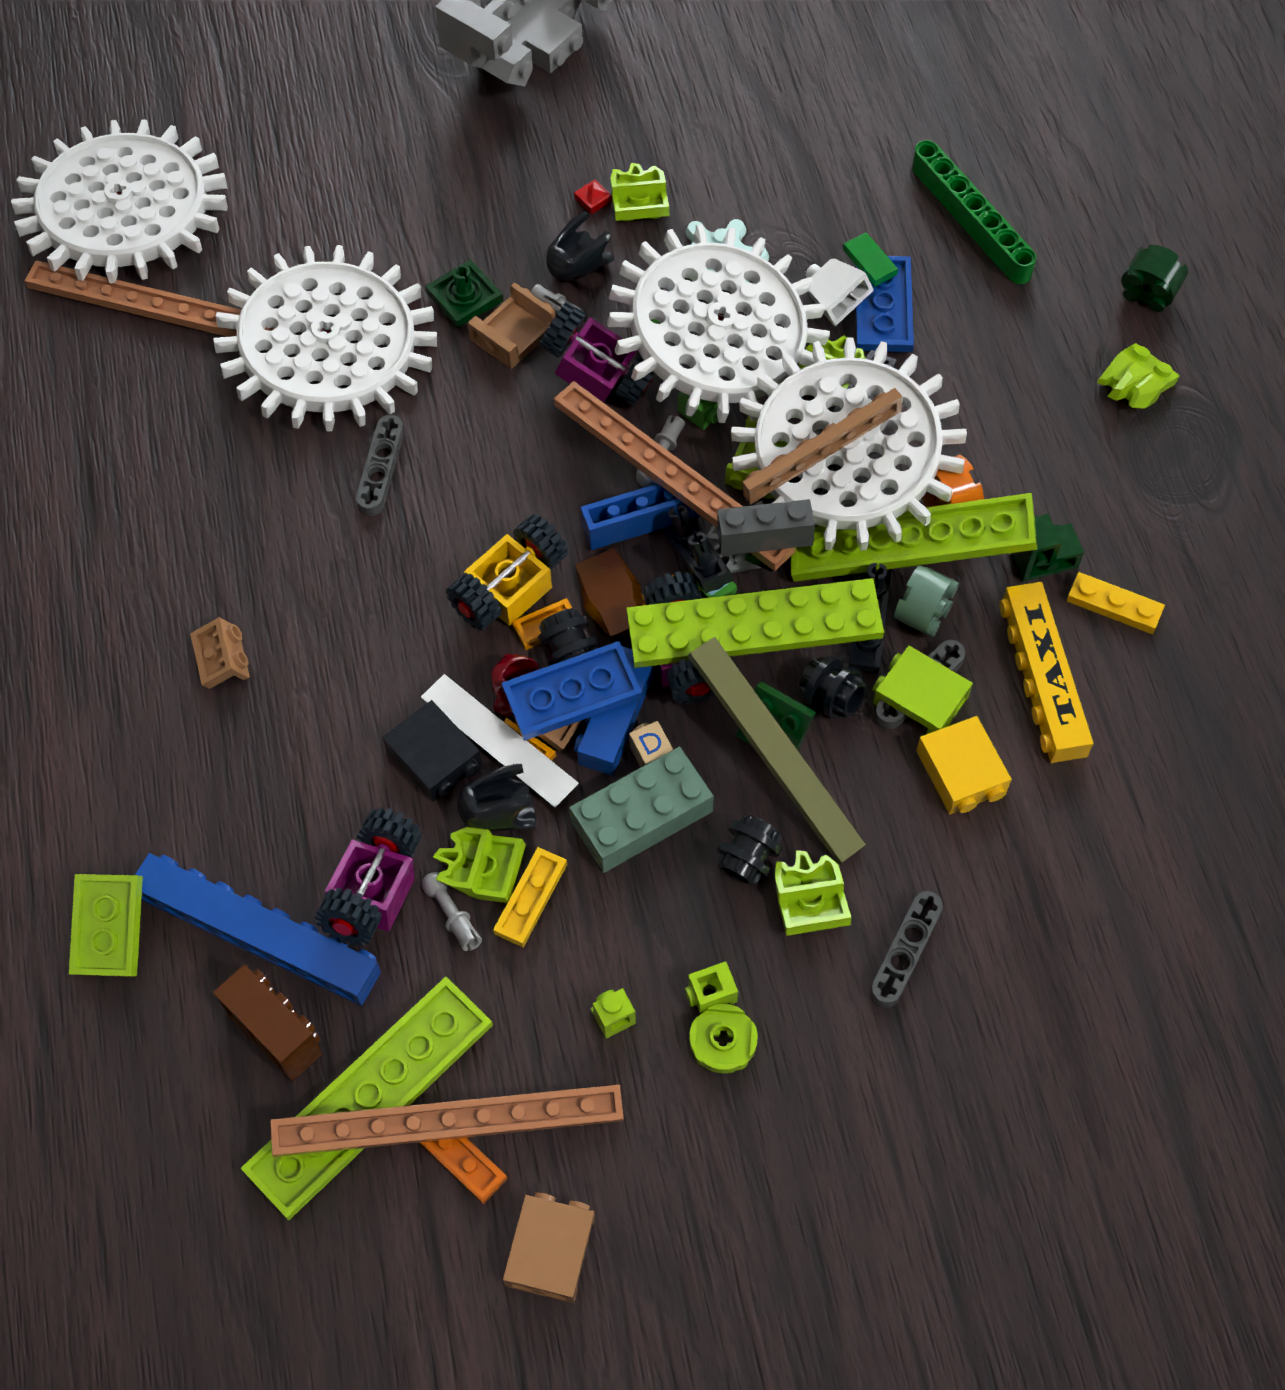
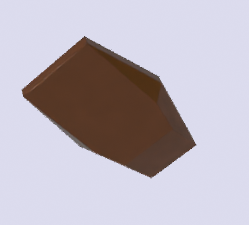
[575,547,643,641]

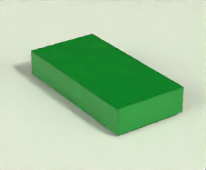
[843,232,898,287]

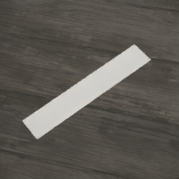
[421,674,579,807]

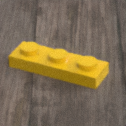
[1067,572,1165,635]
[493,847,567,948]

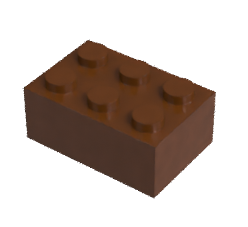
[213,964,323,1082]

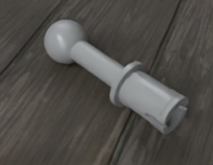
[636,415,685,487]
[422,872,482,951]

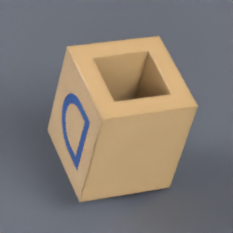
[629,721,673,768]

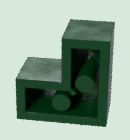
[1010,514,1084,582]

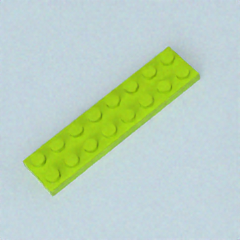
[791,493,1037,582]
[627,578,884,668]
[241,977,493,1221]

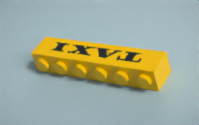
[999,582,1094,763]

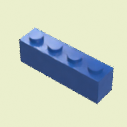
[580,484,702,550]
[574,646,656,776]

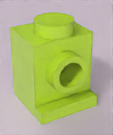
[684,961,738,1013]
[590,988,636,1039]

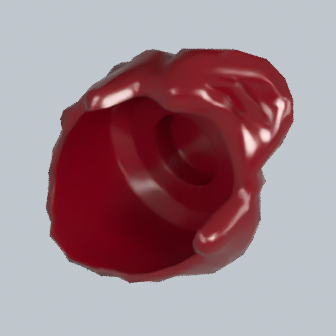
[491,654,539,717]

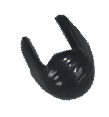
[546,211,614,281]
[457,764,536,832]

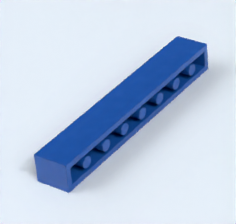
[135,853,381,1007]

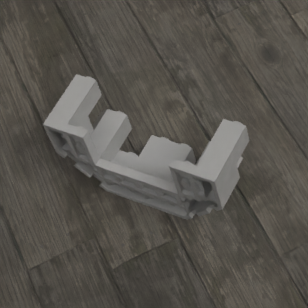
[435,0,611,87]

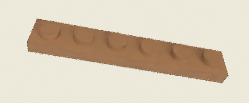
[742,388,902,505]

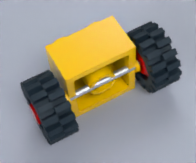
[445,514,568,631]

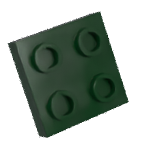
[425,259,503,328]
[735,681,816,752]

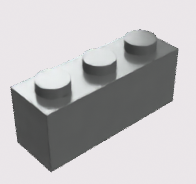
[717,499,815,556]

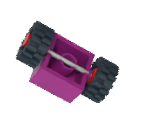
[539,301,655,407]
[643,572,716,704]
[315,808,422,946]

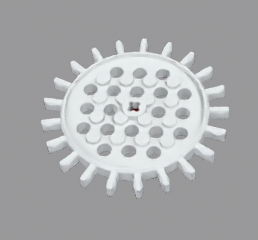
[11,120,228,283]
[607,224,830,423]
[214,245,437,431]
[731,338,967,551]

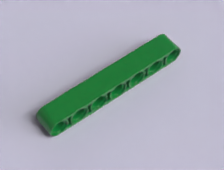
[912,140,1037,284]

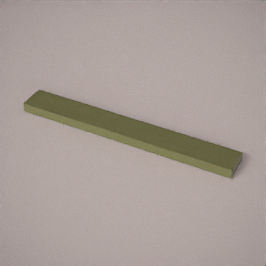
[688,637,866,865]

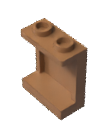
[468,283,556,369]
[503,1192,595,1304]

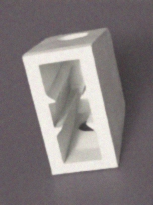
[806,258,874,326]

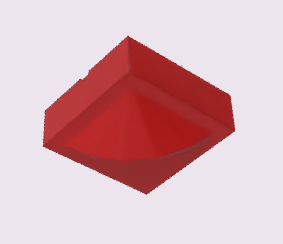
[574,180,612,215]

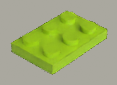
[69,874,143,976]

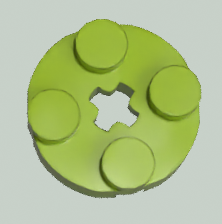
[689,1004,758,1073]

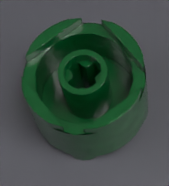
[1121,245,1188,312]

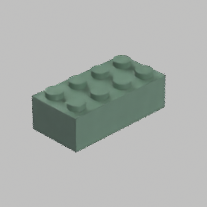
[569,746,714,873]

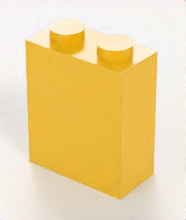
[916,716,1012,815]

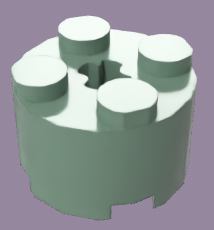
[894,566,959,637]

